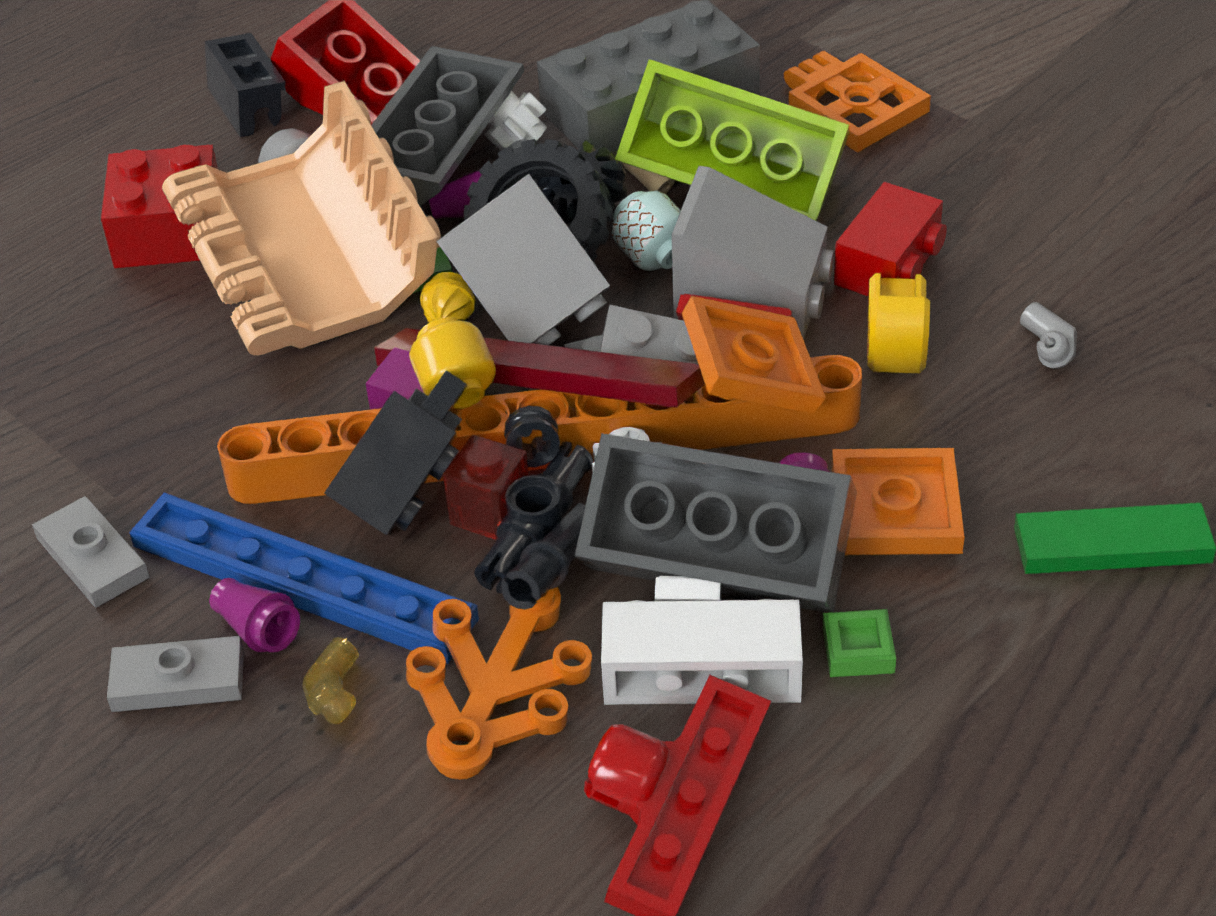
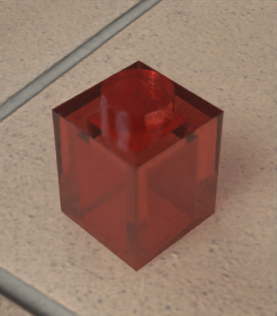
[443,434,529,540]

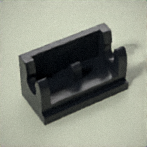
[205,33,286,137]

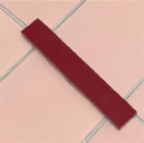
[374,328,705,408]

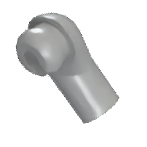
[1020,302,1077,369]

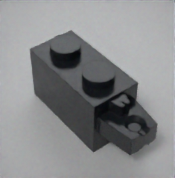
[324,370,467,535]

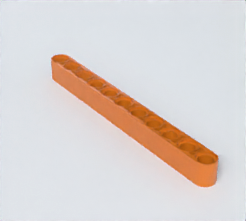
[217,355,862,504]

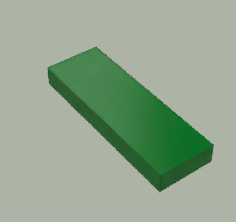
[1014,503,1216,574]

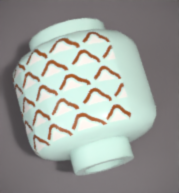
[612,191,681,271]

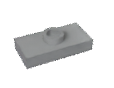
[32,496,150,608]
[107,636,244,712]

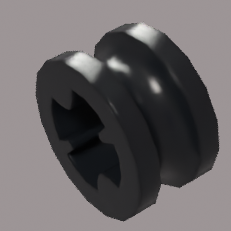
[504,406,560,468]

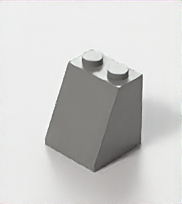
[672,166,835,340]
[436,174,610,346]

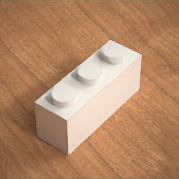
[601,599,803,705]

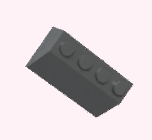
[371,46,524,206]

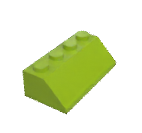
[615,59,849,221]

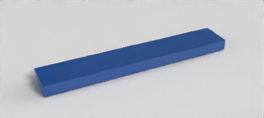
[129,493,479,664]

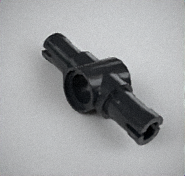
[474,442,593,594]

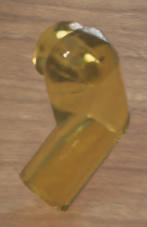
[302,637,359,725]

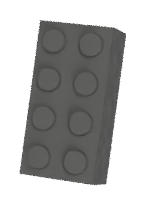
[537,0,760,152]
[575,433,857,613]

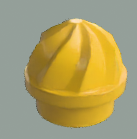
[420,272,475,323]

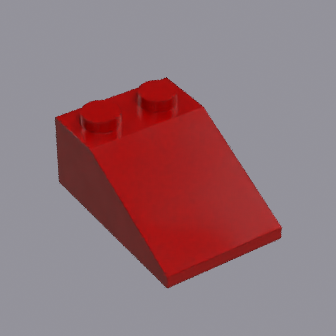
[270,0,420,125]

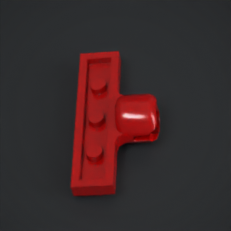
[584,675,771,916]

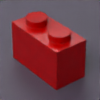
[834,182,947,296]

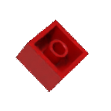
[101,144,218,269]

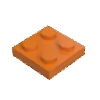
[682,296,826,415]
[832,448,965,555]

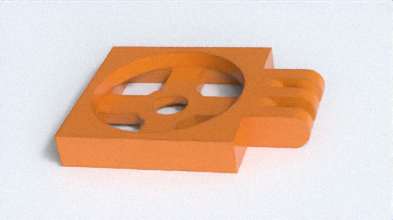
[784,51,931,153]

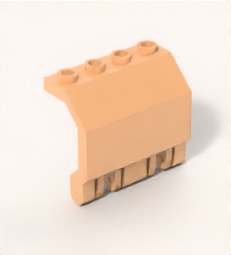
[162,81,441,355]

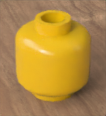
[409,317,496,409]

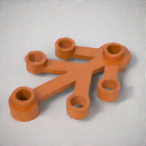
[406,587,592,780]

